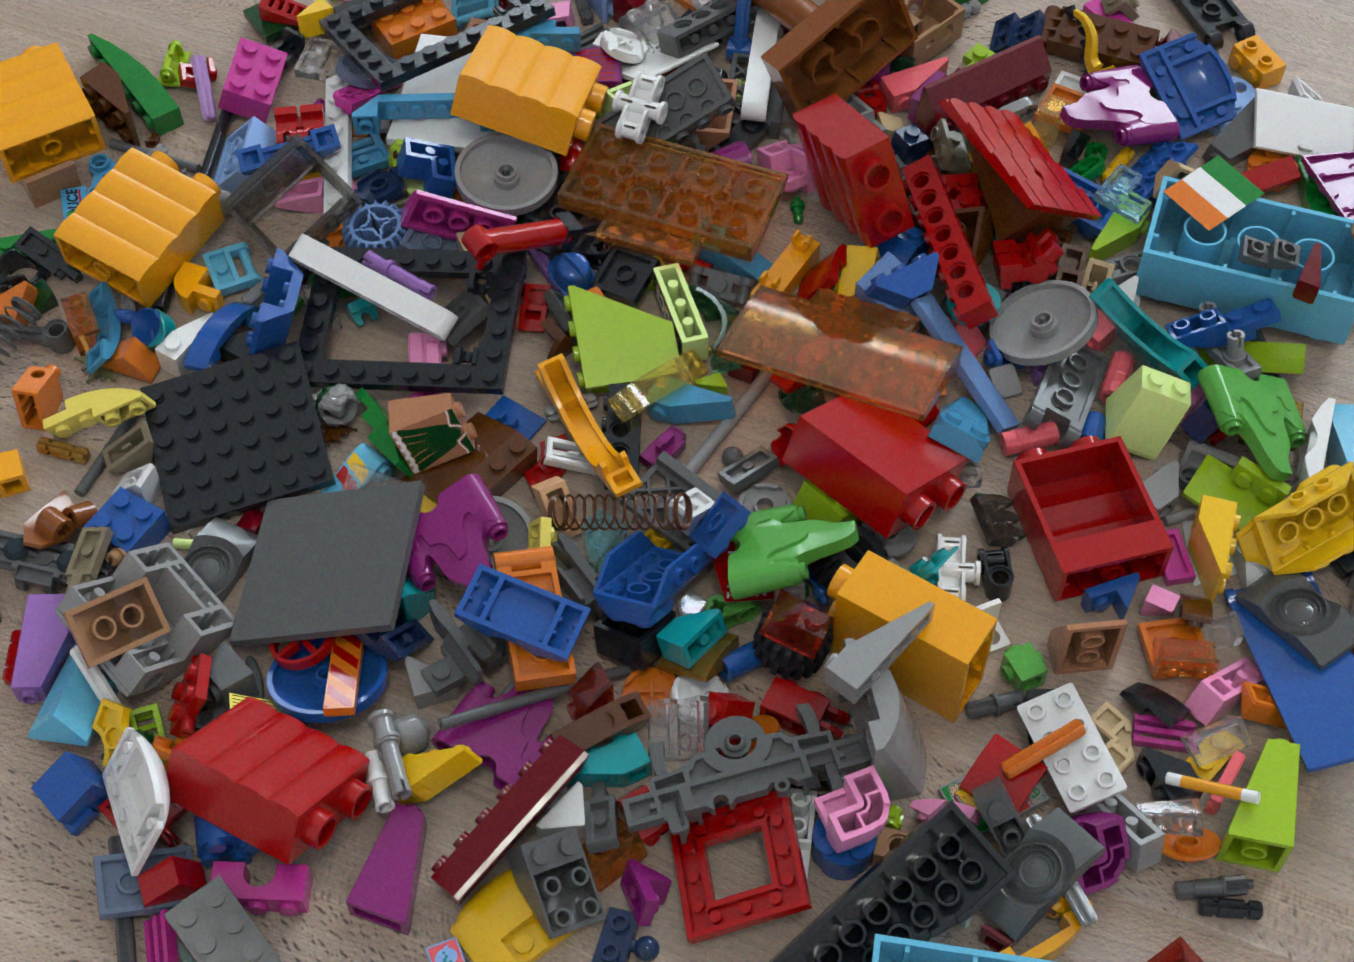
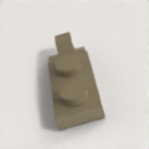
[65,527,114,593]

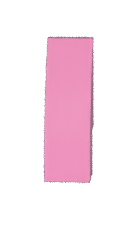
[275,176,358,213]

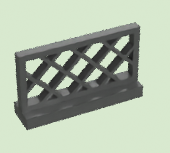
[729,52,784,140]
[620,451,722,571]

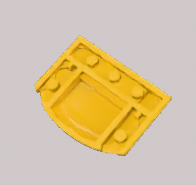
[450,868,579,962]

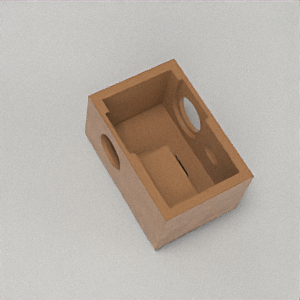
[895,0,965,69]

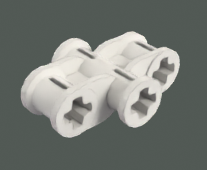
[612,70,668,145]
[922,533,981,601]

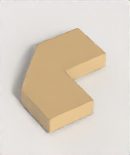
[1090,701,1135,775]

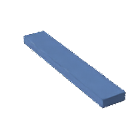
[910,295,1020,434]

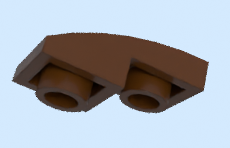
[1178,593,1213,628]

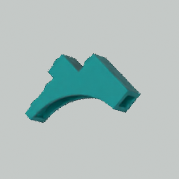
[1088,278,1208,390]

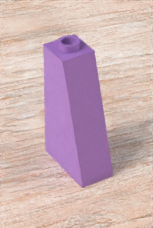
[11,594,76,704]

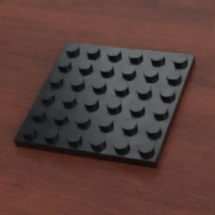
[140,341,336,534]

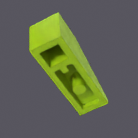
[1086,198,1151,265]

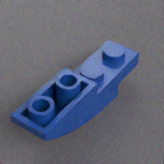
[1165,298,1282,348]

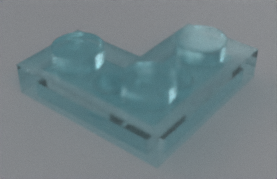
[1093,164,1152,224]

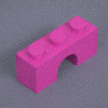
[210,861,313,916]

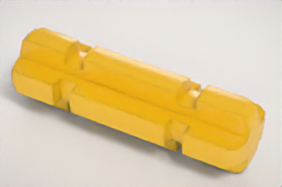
[1100,146,1135,185]

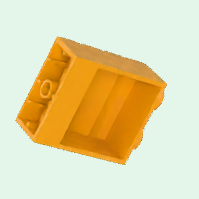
[450,25,609,156]
[0,42,107,184]
[54,147,225,308]

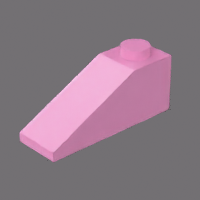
[1184,657,1264,726]

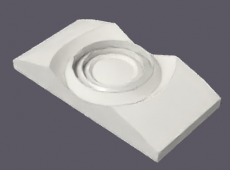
[1291,398,1336,493]

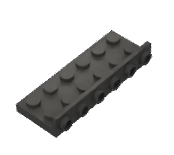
[582,51,737,183]

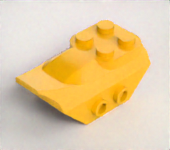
[1235,461,1354,575]

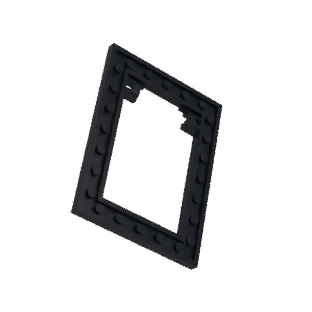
[319,0,556,92]
[299,247,527,395]

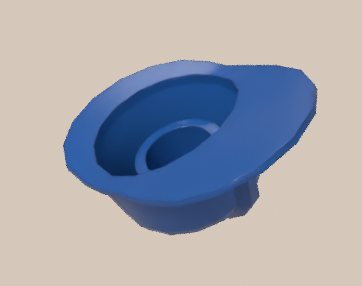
[548,252,596,296]

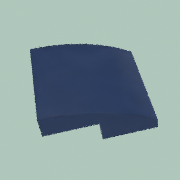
[989,9,1046,53]
[355,613,434,662]

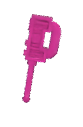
[333,83,402,115]

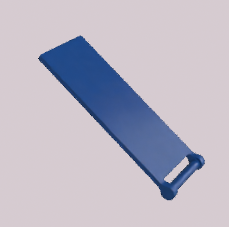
[1223,571,1354,773]

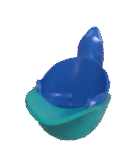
[114,308,176,349]

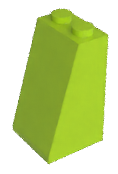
[1215,738,1300,873]

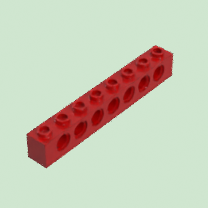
[902,155,999,330]

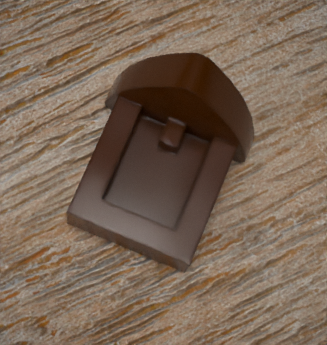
[540,317,575,359]

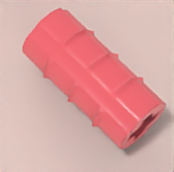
[1099,351,1136,405]
[999,421,1060,456]

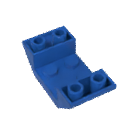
[245,248,304,355]

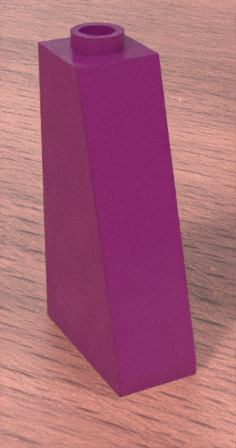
[346,803,427,936]

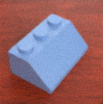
[213,116,277,198]

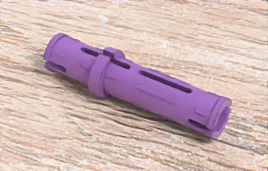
[362,250,437,301]

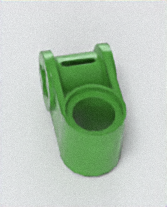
[705,593,761,629]

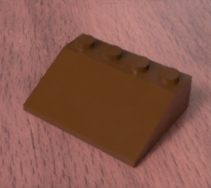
[399,412,537,504]

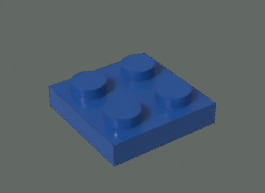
[689,491,752,559]

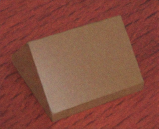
[21,159,82,208]

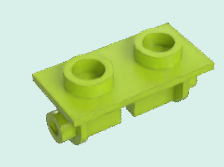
[158,40,191,87]

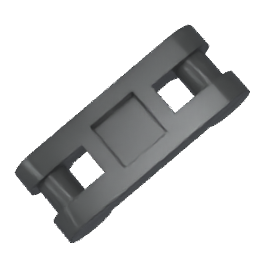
[686,264,756,305]

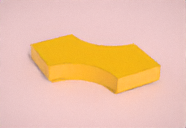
[92,698,131,767]

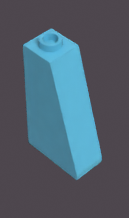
[1326,404,1354,466]

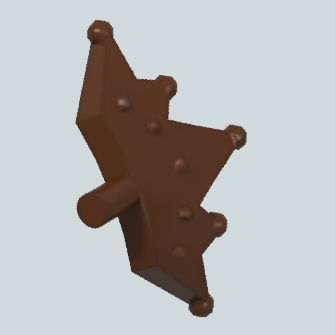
[322,424,358,447]

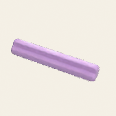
[191,55,217,122]

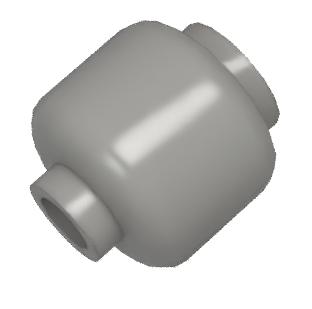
[393,713,431,757]

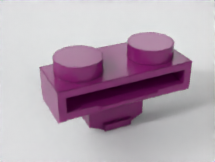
[639,425,686,469]

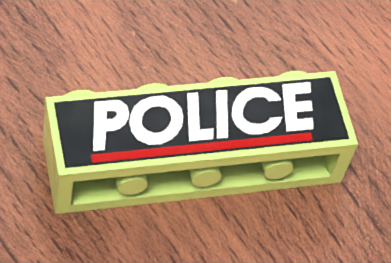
[653,263,709,365]

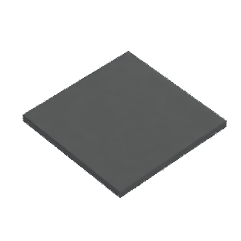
[229,480,425,647]

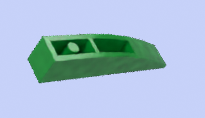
[87,33,184,136]

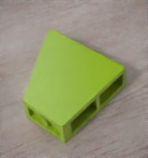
[563,285,682,395]

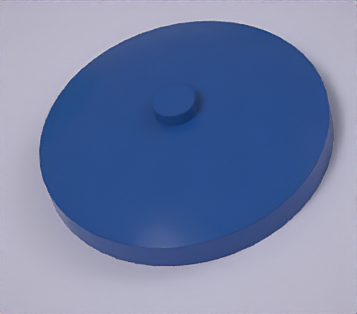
[266,638,389,723]

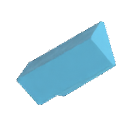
[28,644,119,747]

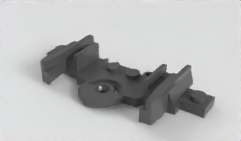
[421,532,605,698]
[621,703,872,844]

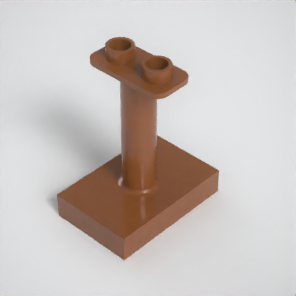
[751,0,918,122]

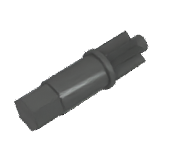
[1174,874,1254,900]

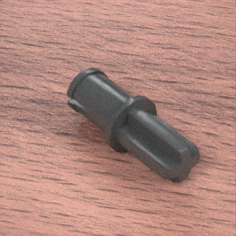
[964,689,1025,720]

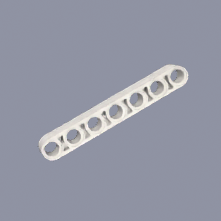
[741,8,780,122]
[288,234,458,341]

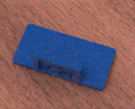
[1109,141,1199,206]

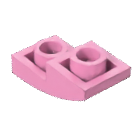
[909,799,982,827]

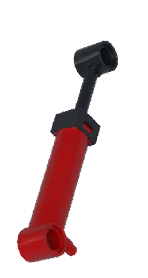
[461,204,637,270]

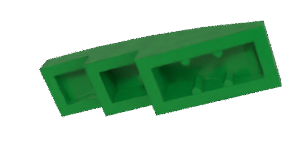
[355,387,414,478]

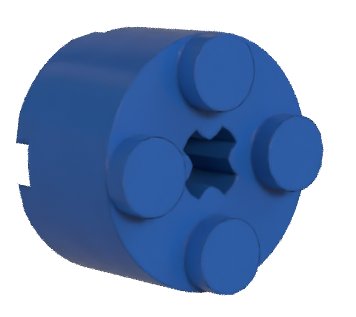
[194,815,260,867]
[811,817,876,881]

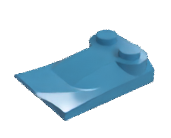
[928,396,991,463]

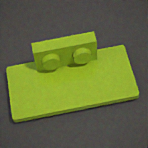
[1182,455,1292,532]

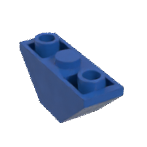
[864,251,939,309]

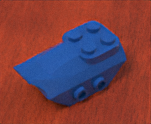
[592,531,713,628]

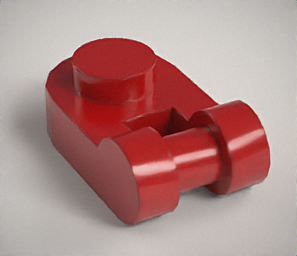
[854,80,887,120]

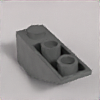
[972,776,1028,858]

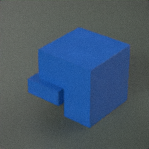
[31,751,108,836]

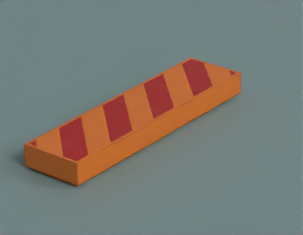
[323,635,365,717]

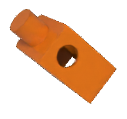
[11,364,63,431]

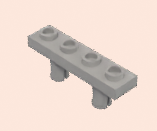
[1182,302,1262,379]

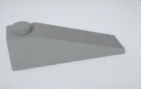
[824,601,935,705]
[1083,794,1165,873]

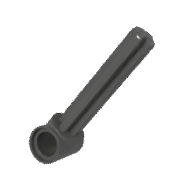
[0,319,76,354]

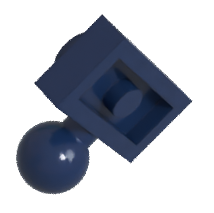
[592,907,660,962]

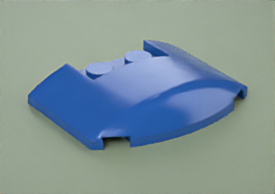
[1138,32,1237,141]

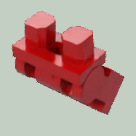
[274,103,325,171]
[992,227,1064,290]

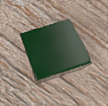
[32,278,59,314]

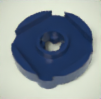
[354,167,406,206]

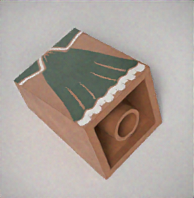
[388,393,477,475]

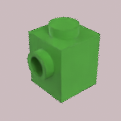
[1000,642,1048,693]

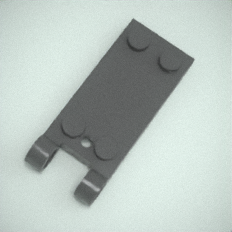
[1022,345,1109,448]

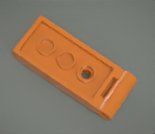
[493,546,576,692]

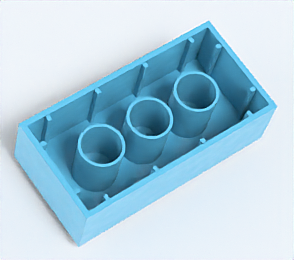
[1136,176,1354,345]

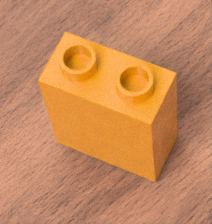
[826,550,998,723]

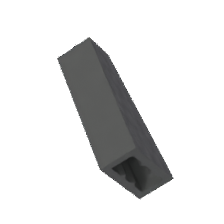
[1202,97,1258,166]

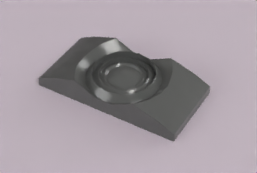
[184,517,258,603]
[1235,571,1354,671]
[980,807,1106,943]

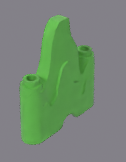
[1197,364,1307,482]
[728,504,859,600]

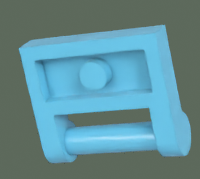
[451,0,499,29]
[202,242,262,296]

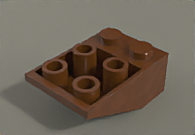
[80,62,141,146]

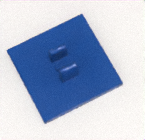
[485,395,547,441]

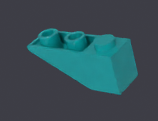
[566,732,652,788]

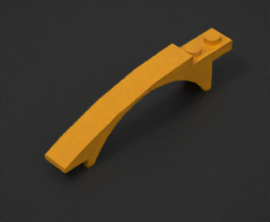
[534,353,643,498]

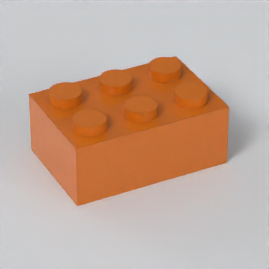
[371,0,458,60]

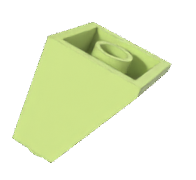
[1105,365,1191,461]

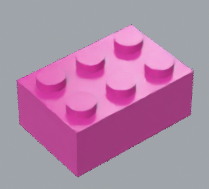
[218,37,288,124]

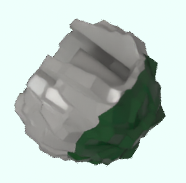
[315,384,359,427]

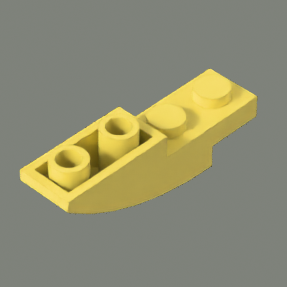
[42,388,156,439]

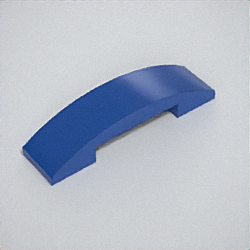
[236,124,341,175]
[183,302,260,371]

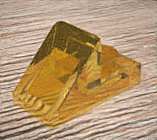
[1033,93,1073,149]

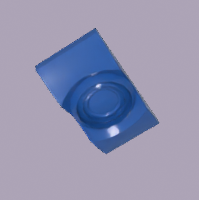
[454,564,591,662]

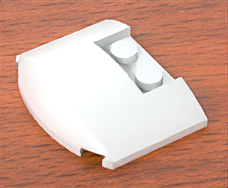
[102,727,170,876]

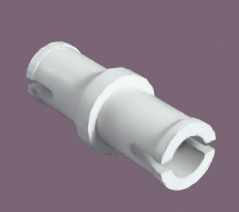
[365,750,395,813]

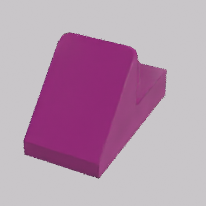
[620,859,672,926]

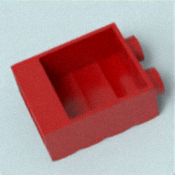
[793,94,914,248]
[1007,436,1174,601]
[167,697,373,865]

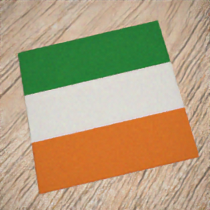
[1163,155,1265,231]

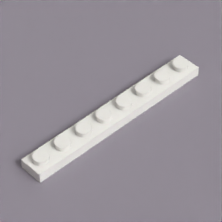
[324,75,352,220]

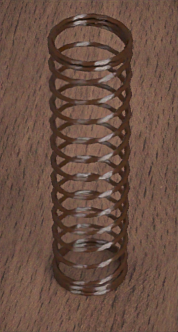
[547,493,693,531]

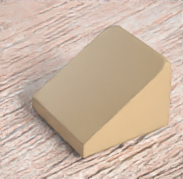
[877,112,903,140]

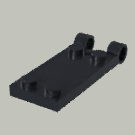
[1173,0,1255,50]

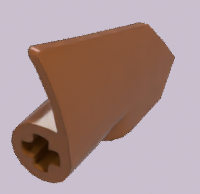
[23,490,98,549]

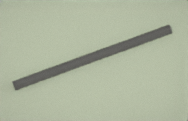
[438,664,631,731]

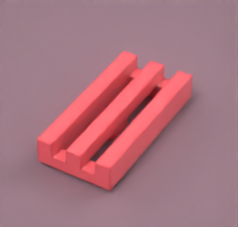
[1203,750,1246,816]

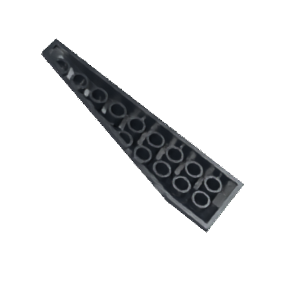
[769,800,1017,962]

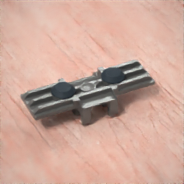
[0,530,114,594]

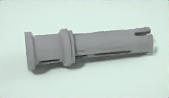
[367,709,412,801]

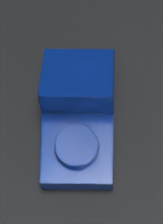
[1081,572,1140,620]

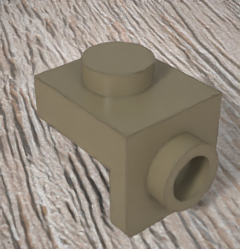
[1101,0,1140,21]

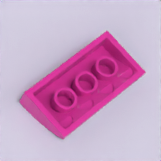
[401,189,517,241]

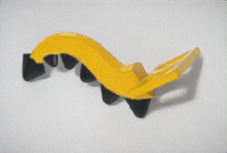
[1063,5,1116,76]

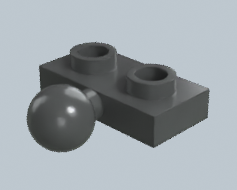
[718,445,780,493]

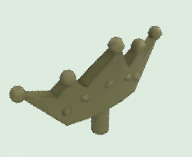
[74,356,115,384]

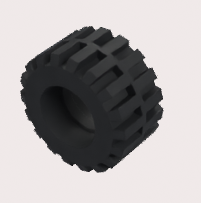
[809,521,889,591]
[752,598,834,680]

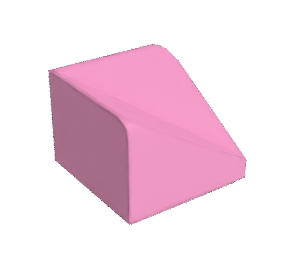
[1140,585,1180,615]

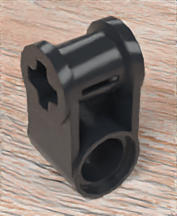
[565,234,613,271]
[977,546,1014,602]

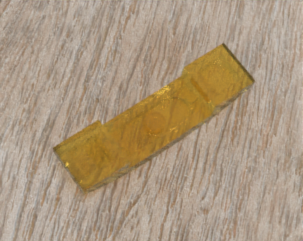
[607,350,709,423]

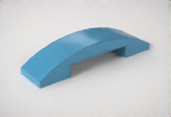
[87,281,121,375]

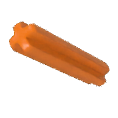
[1001,719,1086,779]

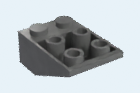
[505,827,607,940]

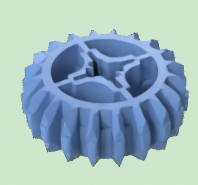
[341,200,409,249]

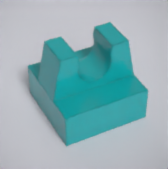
[345,298,378,328]

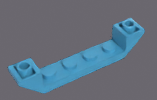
[352,93,495,135]

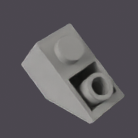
[1142,459,1179,520]

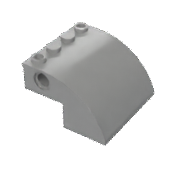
[54,542,235,697]

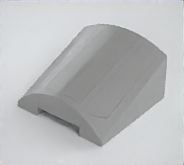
[837,638,926,801]

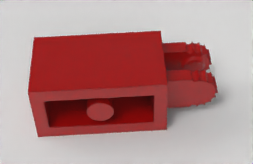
[760,676,851,741]

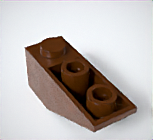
[550,691,651,752]

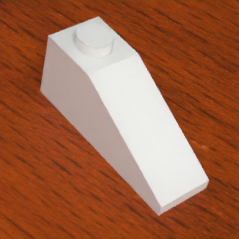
[155,312,214,377]

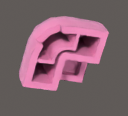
[757,140,816,194]
[814,765,890,853]

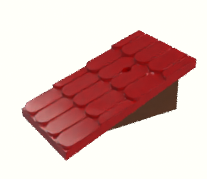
[939,98,1102,243]

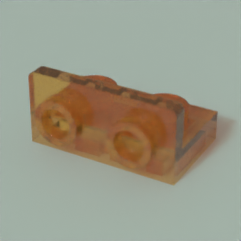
[60,291,100,357]
[1153,637,1220,680]
[582,817,648,892]

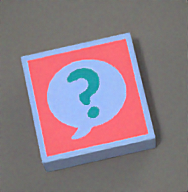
[425,937,465,962]

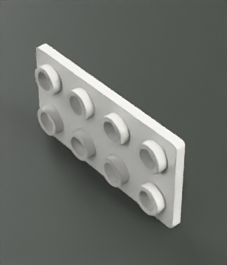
[1017,683,1127,814]

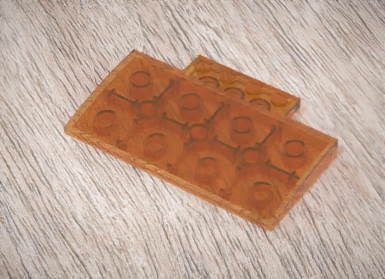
[557,122,788,267]
[716,286,963,421]

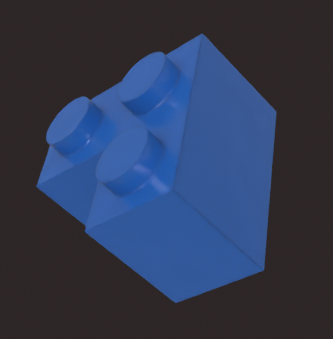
[397,137,456,199]

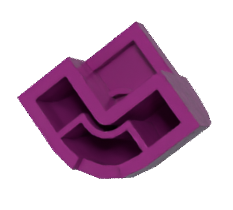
[1071,812,1131,895]

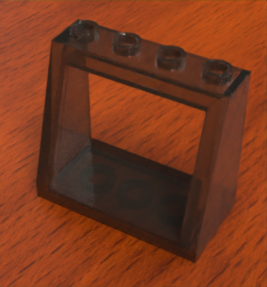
[221,134,363,266]

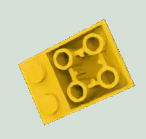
[1187,495,1241,604]

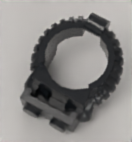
[0,249,51,292]

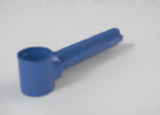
[726,0,752,60]

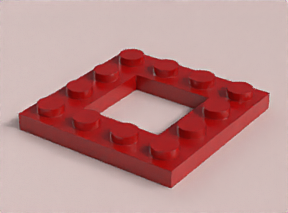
[669,790,812,944]

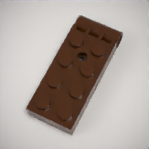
[1041,5,1160,68]

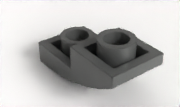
[1238,235,1301,270]

